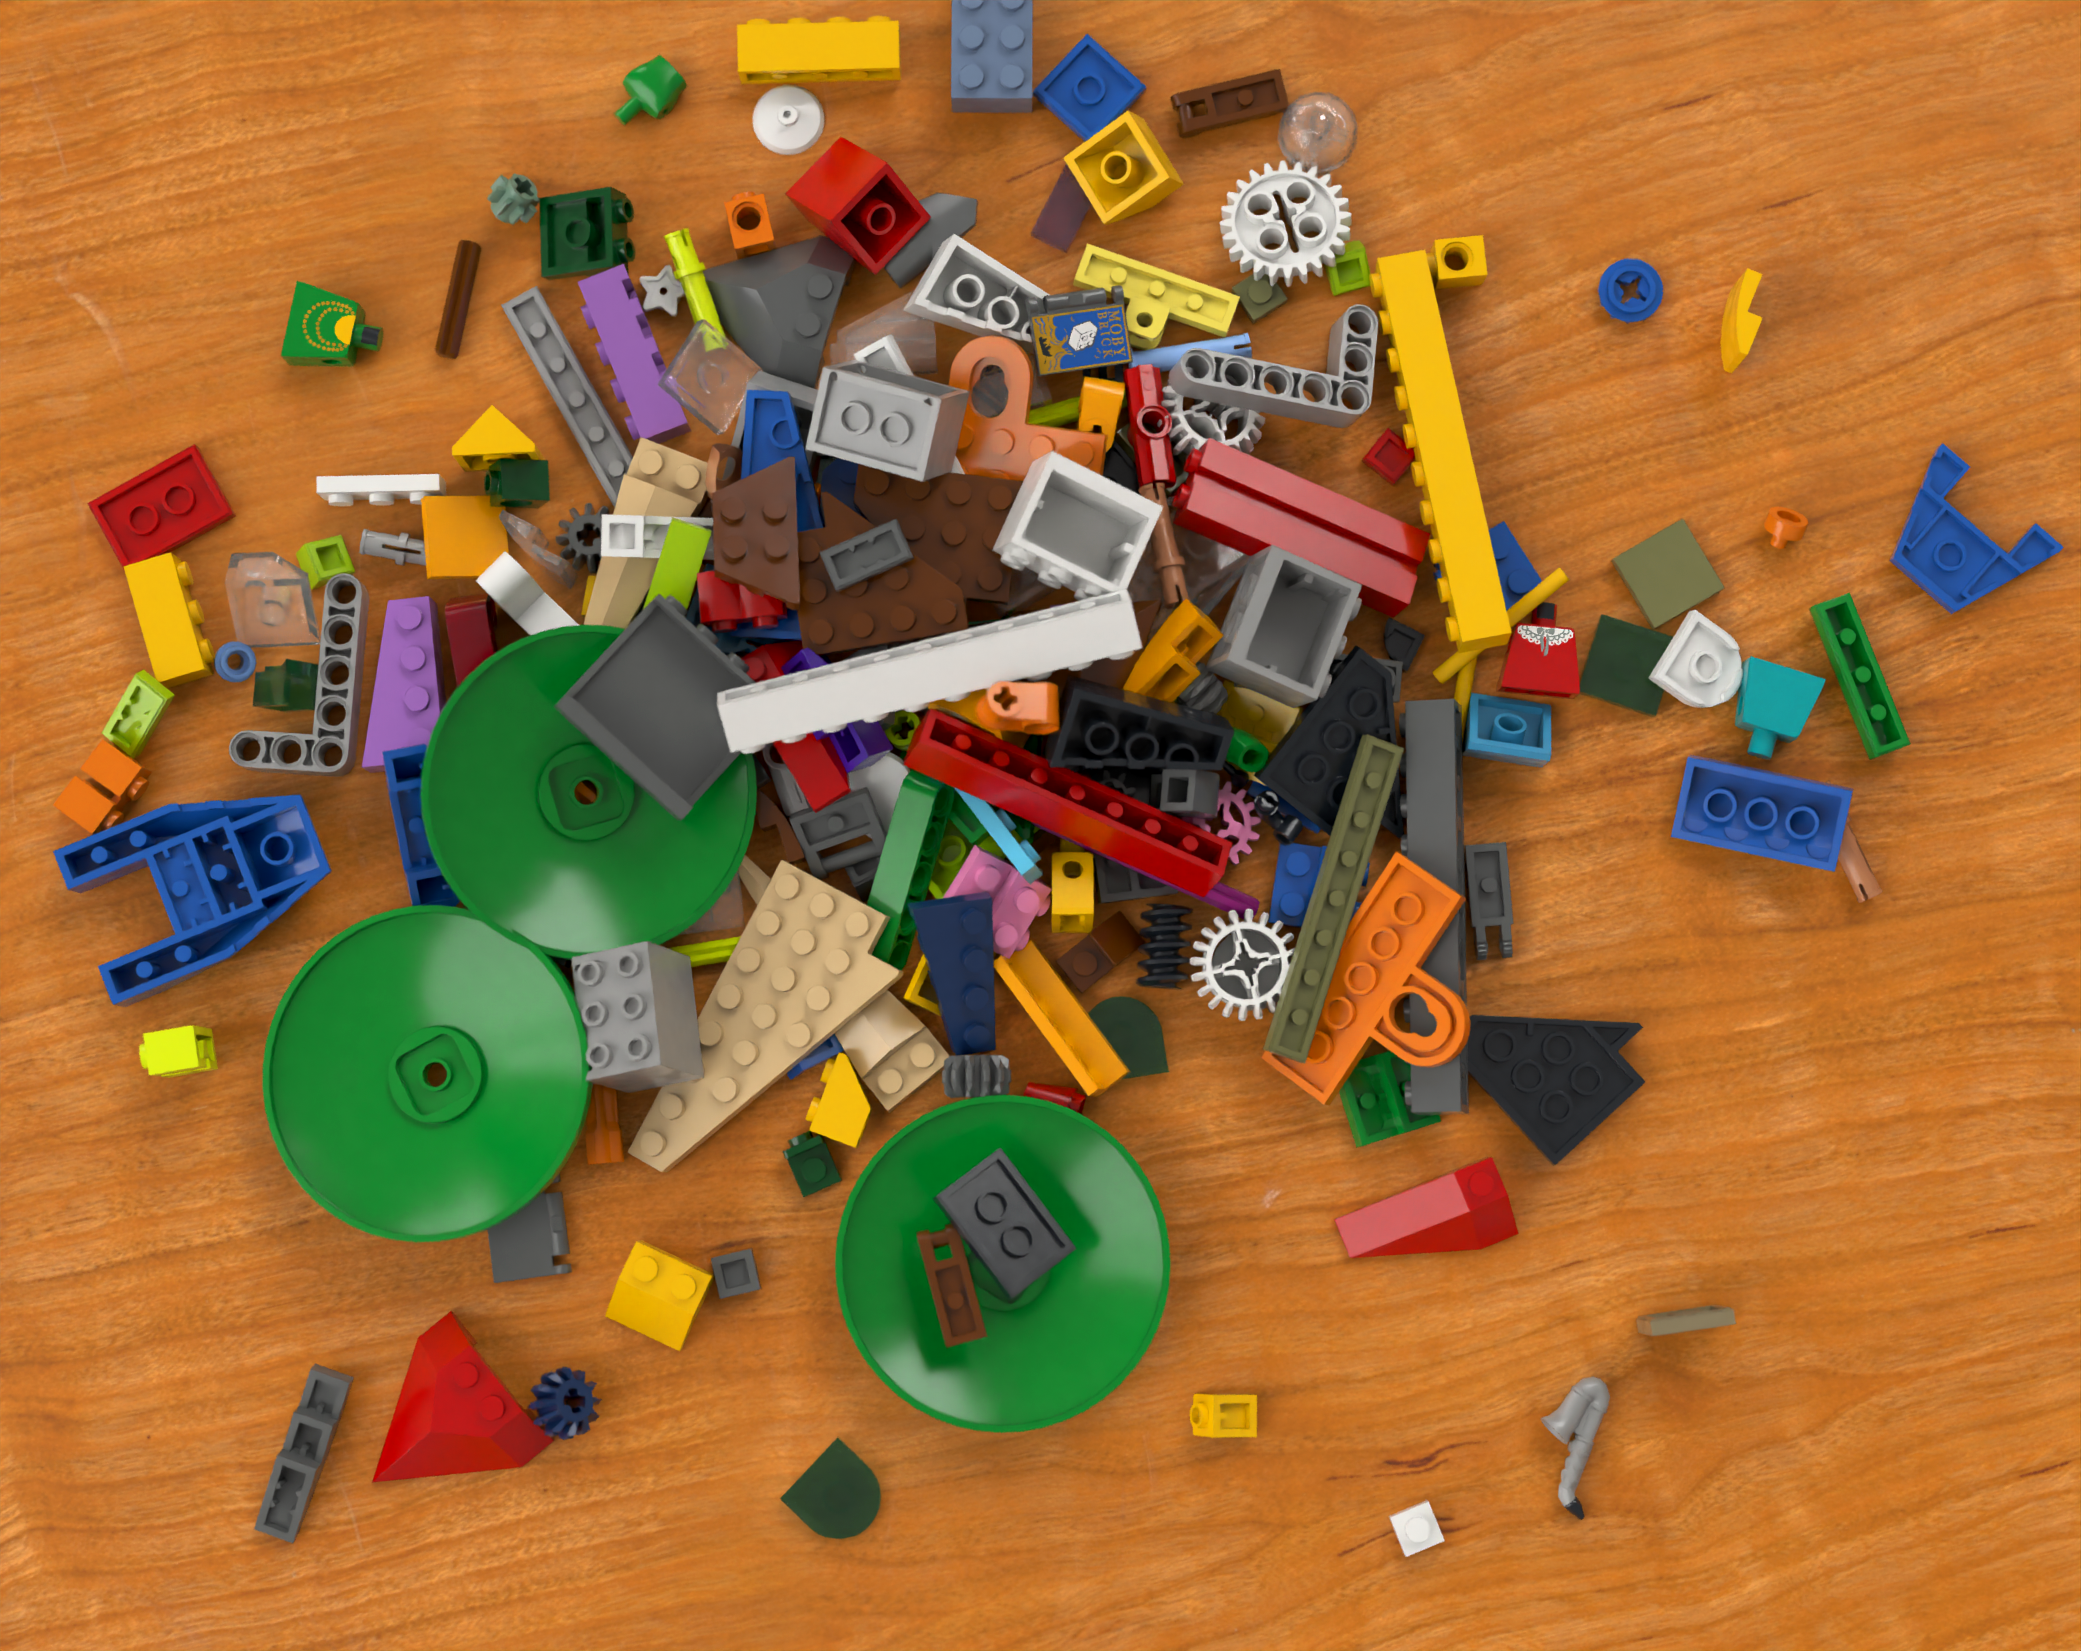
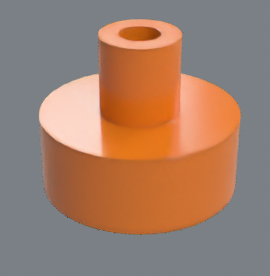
[1764,507,1809,549]

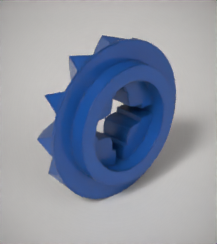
[1597,259,1663,324]

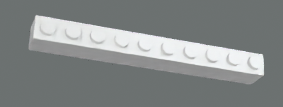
[717,589,1142,754]

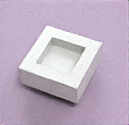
[1389,1500,1445,1557]

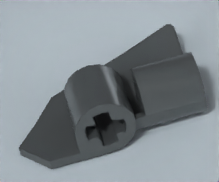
[884,193,978,289]

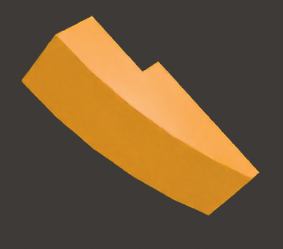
[1123,598,1224,702]

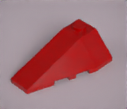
[741,641,851,813]
[1334,1157,1519,1258]

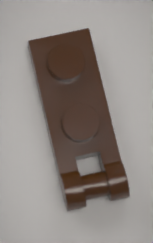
[1170,69,1290,138]
[916,1223,987,1348]

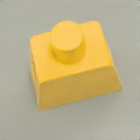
[1051,838,1094,933]

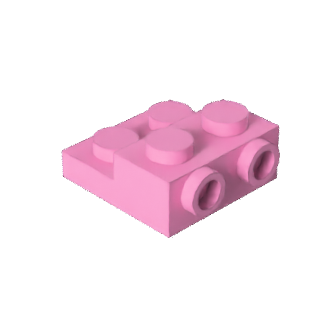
[943,845,1051,959]

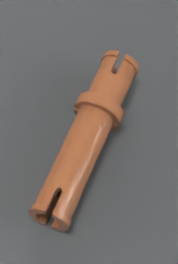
[1138,483,1190,609]
[1824,781,1883,903]

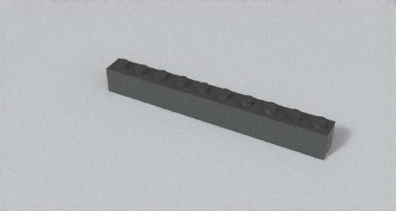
[1399,699,1469,1115]

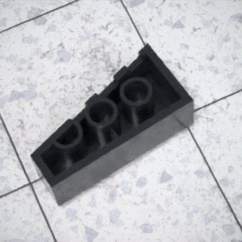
[1043,675,1235,770]

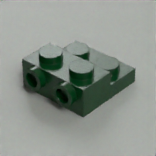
[539,187,635,280]

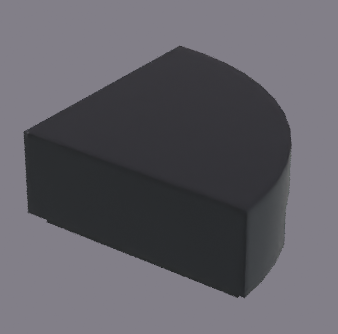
[1383,617,1425,673]

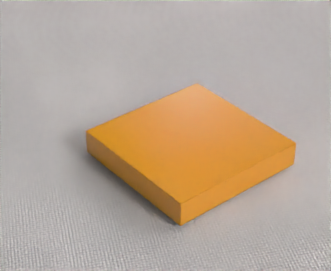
[421,496,509,579]

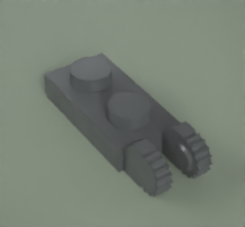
[1464,842,1514,960]

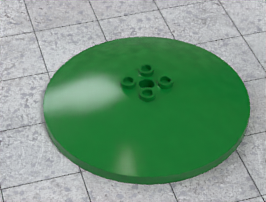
[420,625,757,959]
[262,905,593,1242]
[835,1095,1171,1433]

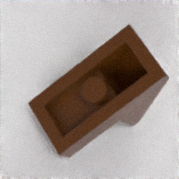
[1056,911,1145,994]

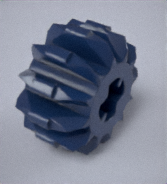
[528,1367,602,1440]

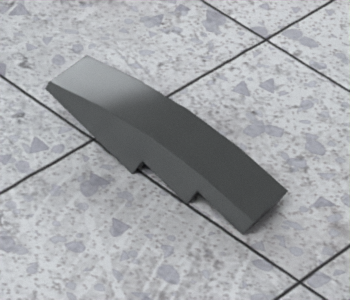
[254,1363,354,1543]

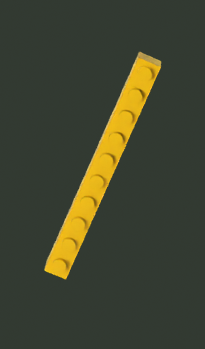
[1370,250,1511,653]

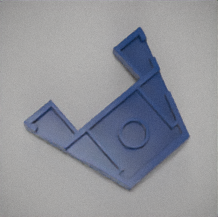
[1890,443,2063,614]

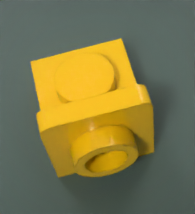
[1190,1394,1257,1438]

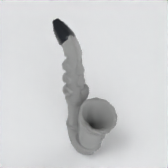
[1540,1376,1610,1520]

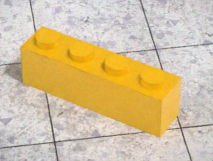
[737,16,901,84]

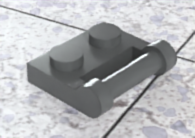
[789,787,887,880]

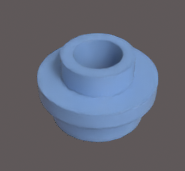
[214,641,256,682]

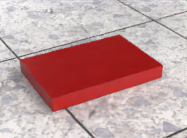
[87,444,236,571]

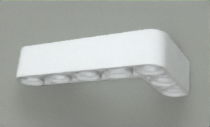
[475,551,579,635]

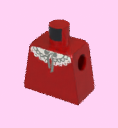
[1496,602,1580,699]

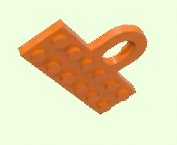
[949,335,1108,481]
[1261,852,1470,1106]

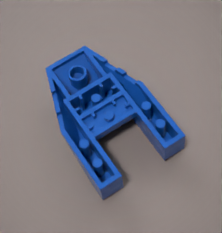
[53,795,332,1007]

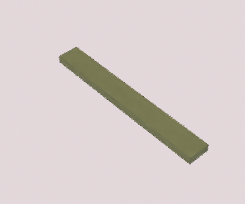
[1263,735,1404,1063]

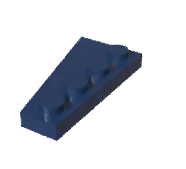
[907,891,996,1056]

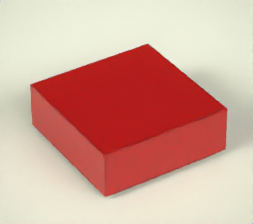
[1362,428,1416,486]

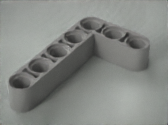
[1169,304,1378,428]
[229,573,369,777]

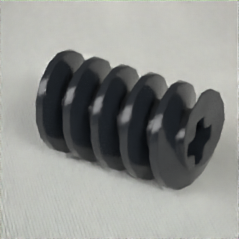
[1136,904,1193,990]

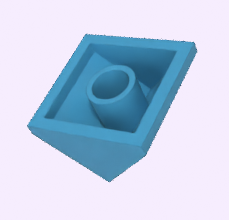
[1462,693,1551,768]

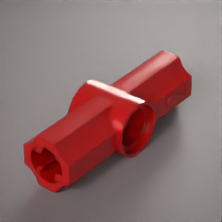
[1123,364,1176,490]

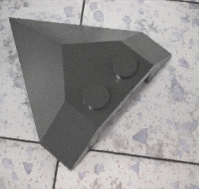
[703,235,857,389]

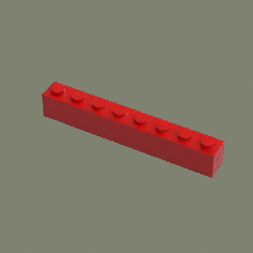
[903,708,1232,898]

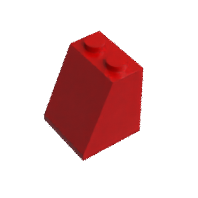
[785,137,931,275]

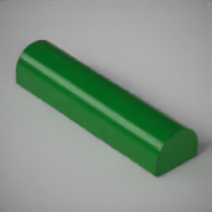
[1809,593,1911,760]

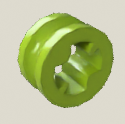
[885,710,921,751]

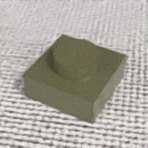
[1231,274,1288,324]

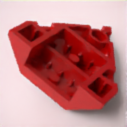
[372,1311,555,1483]

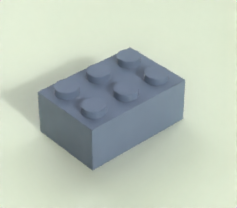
[951,0,1033,113]

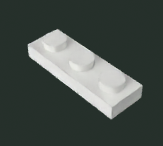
[317,474,446,506]

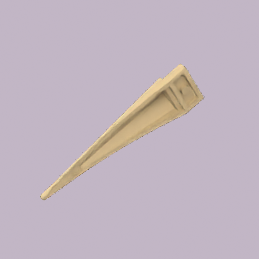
[583,437,719,629]
[737,855,950,1113]

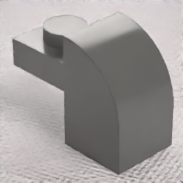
[1149,769,1220,819]

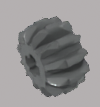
[555,503,610,573]
[942,1055,1011,1098]

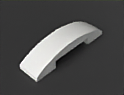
[601,514,714,560]

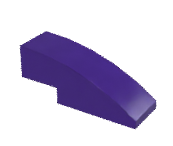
[781,648,893,773]

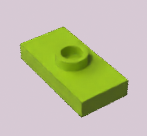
[102,669,175,759]

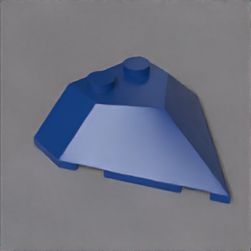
[382,744,460,907]

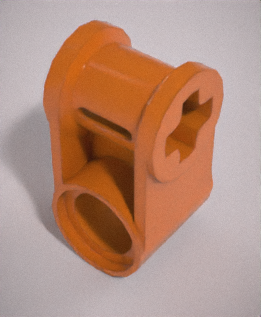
[975,681,1060,734]

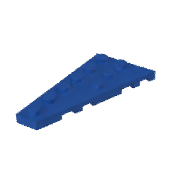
[730,390,825,641]

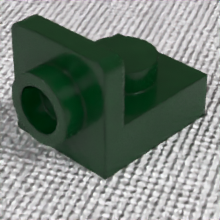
[782,1131,842,1197]

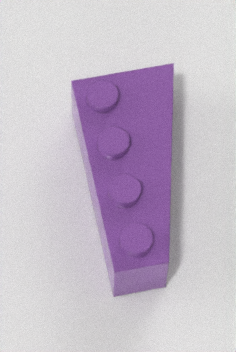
[578,264,691,444]
[362,596,446,773]

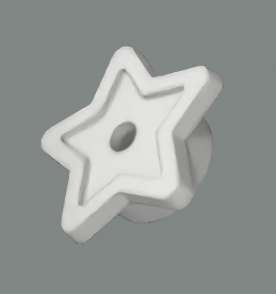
[639,265,685,317]

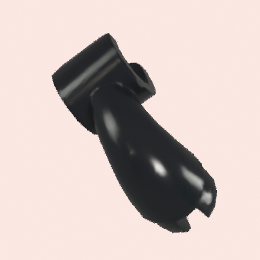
[1254,790,1303,846]

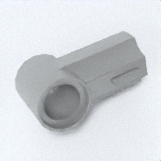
[763,742,811,818]

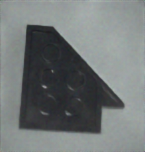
[1254,645,1404,839]
[1468,1015,1645,1166]

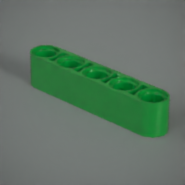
[867,770,955,971]

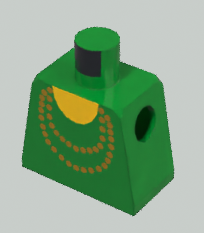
[281,281,383,367]

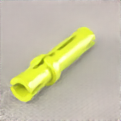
[664,228,729,353]

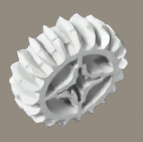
[1157,367,1266,460]
[1189,909,1295,1021]

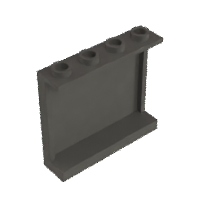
[553,594,762,821]

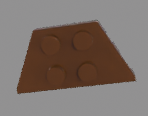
[712,457,800,610]

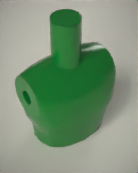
[614,55,687,126]
[1225,727,1269,772]

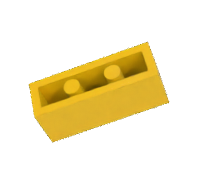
[123,552,215,688]

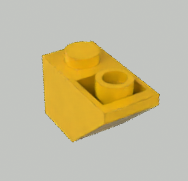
[805,1052,872,1148]

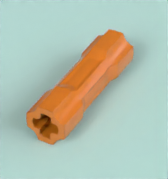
[585,1083,624,1165]

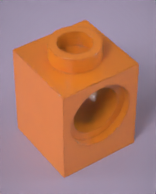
[724,192,777,259]

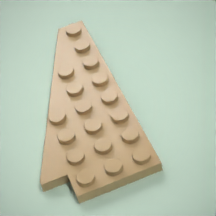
[627,860,904,1172]

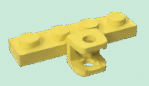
[1073,244,1240,350]

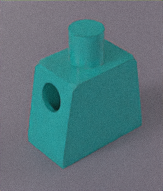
[1735,656,1826,760]

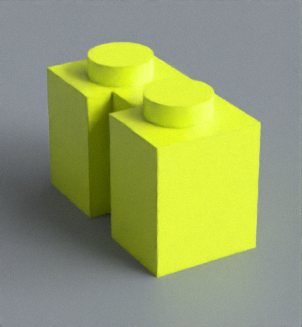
[139,1025,218,1078]

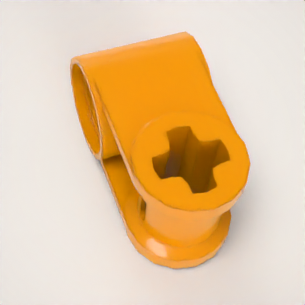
[1076,376,1125,452]

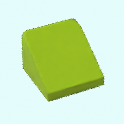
[1324,240,1370,296]
[296,535,355,590]

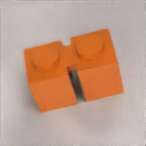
[53,739,152,835]

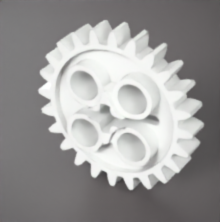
[1220,160,1352,287]

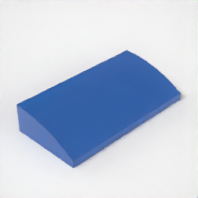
[1671,755,1854,872]

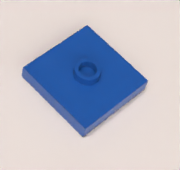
[1033,34,1146,142]

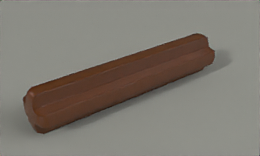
[435,240,481,359]

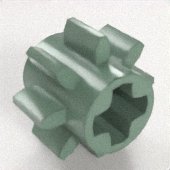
[487,174,539,225]

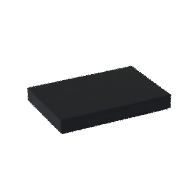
[933,1147,1077,1300]

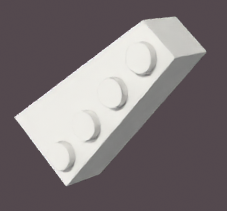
[903,234,1049,354]

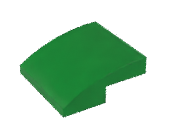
[1339,1051,1441,1148]

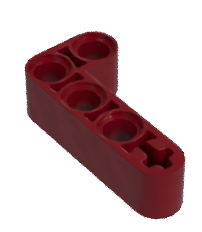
[445,593,498,687]

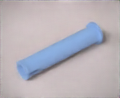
[1128,333,1252,372]

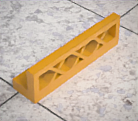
[994,940,1130,1097]

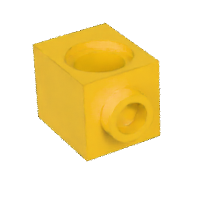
[1426,235,1488,289]

